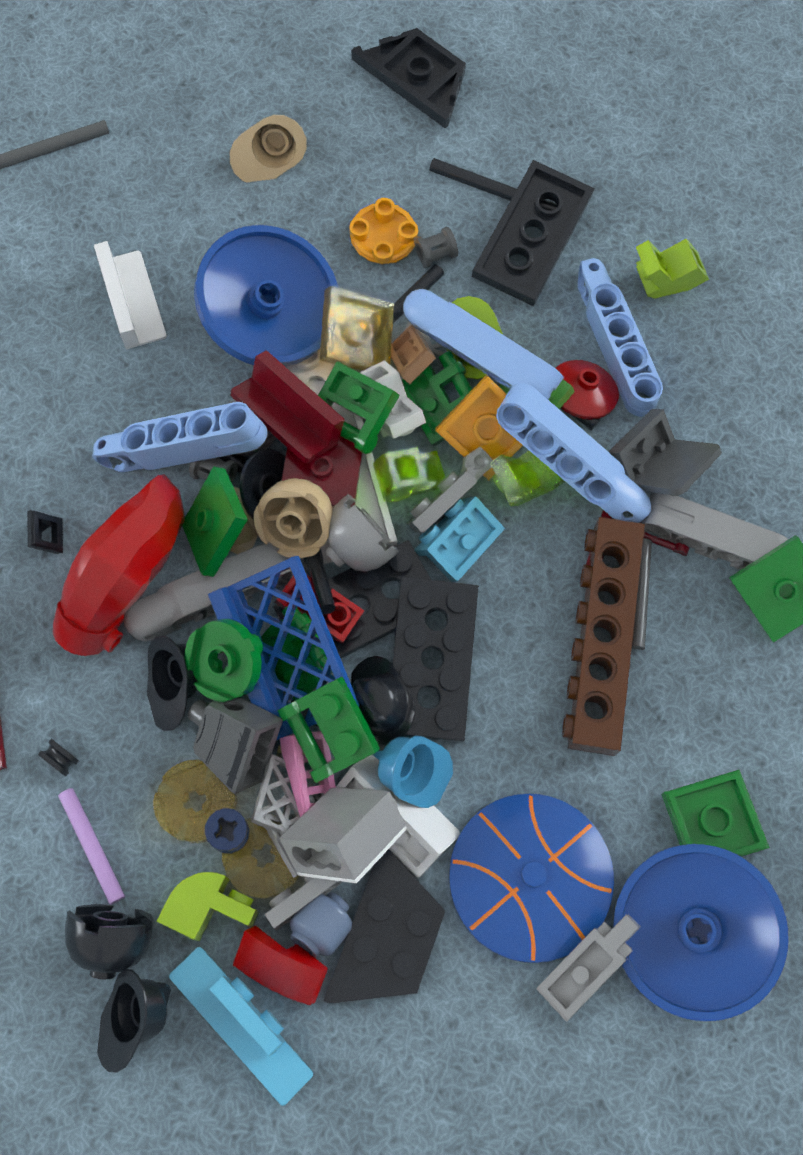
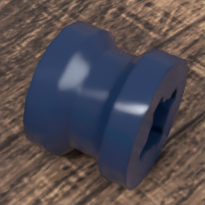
[205,808,250,854]

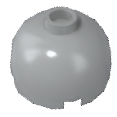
[325,494,399,572]

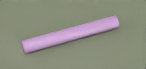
[58,788,125,905]

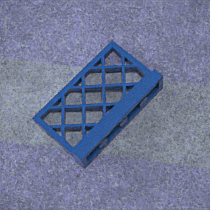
[208,556,360,740]

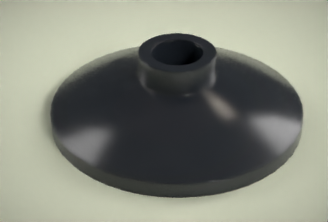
[240,450,285,520]

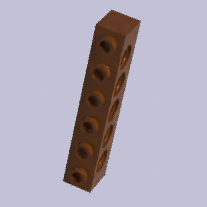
[562,517,645,756]

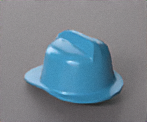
[373,735,453,808]

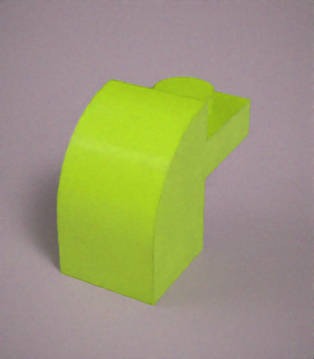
[636,238,709,299]
[156,872,259,941]

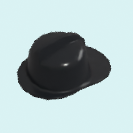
[147,636,198,731]
[351,656,415,743]
[97,969,171,1073]

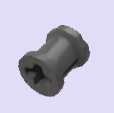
[414,227,458,268]
[189,457,238,483]

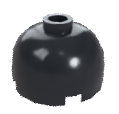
[65,904,154,980]

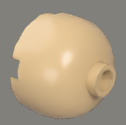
[254,478,333,558]

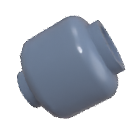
[290,892,352,958]

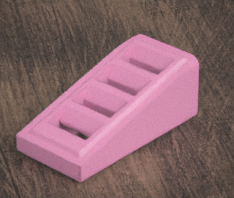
[280,731,336,817]

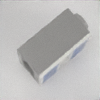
[279,788,407,883]

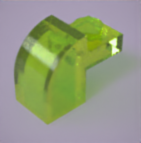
[372,446,445,502]
[490,451,566,506]

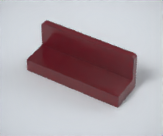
[230,350,345,463]

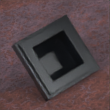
[27,510,63,554]

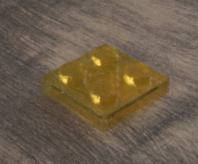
[320,286,394,371]

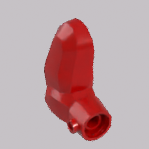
[53,474,185,656]

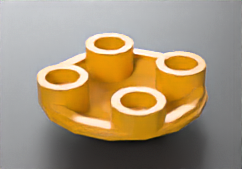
[349,198,418,264]

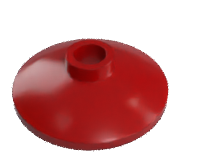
[555,360,619,419]

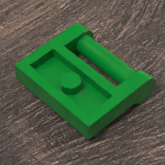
[318,361,400,454]
[277,676,380,783]

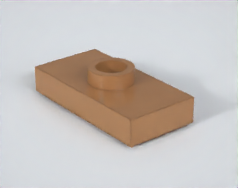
[387,325,436,384]

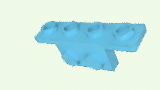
[169,947,313,1106]

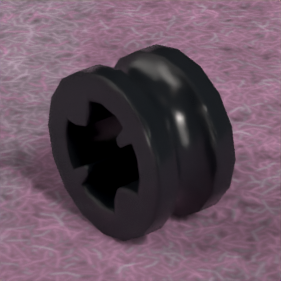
[38,738,79,777]

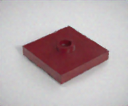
[282,436,363,507]

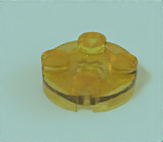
[153,760,237,844]
[222,814,300,899]

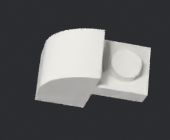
[360,360,426,439]

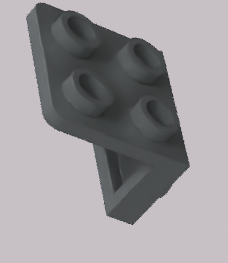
[608,408,722,496]

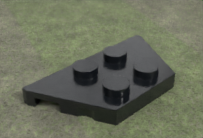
[351,28,466,128]
[324,849,445,1004]

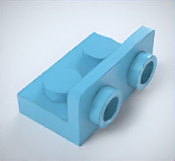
[414,496,505,582]

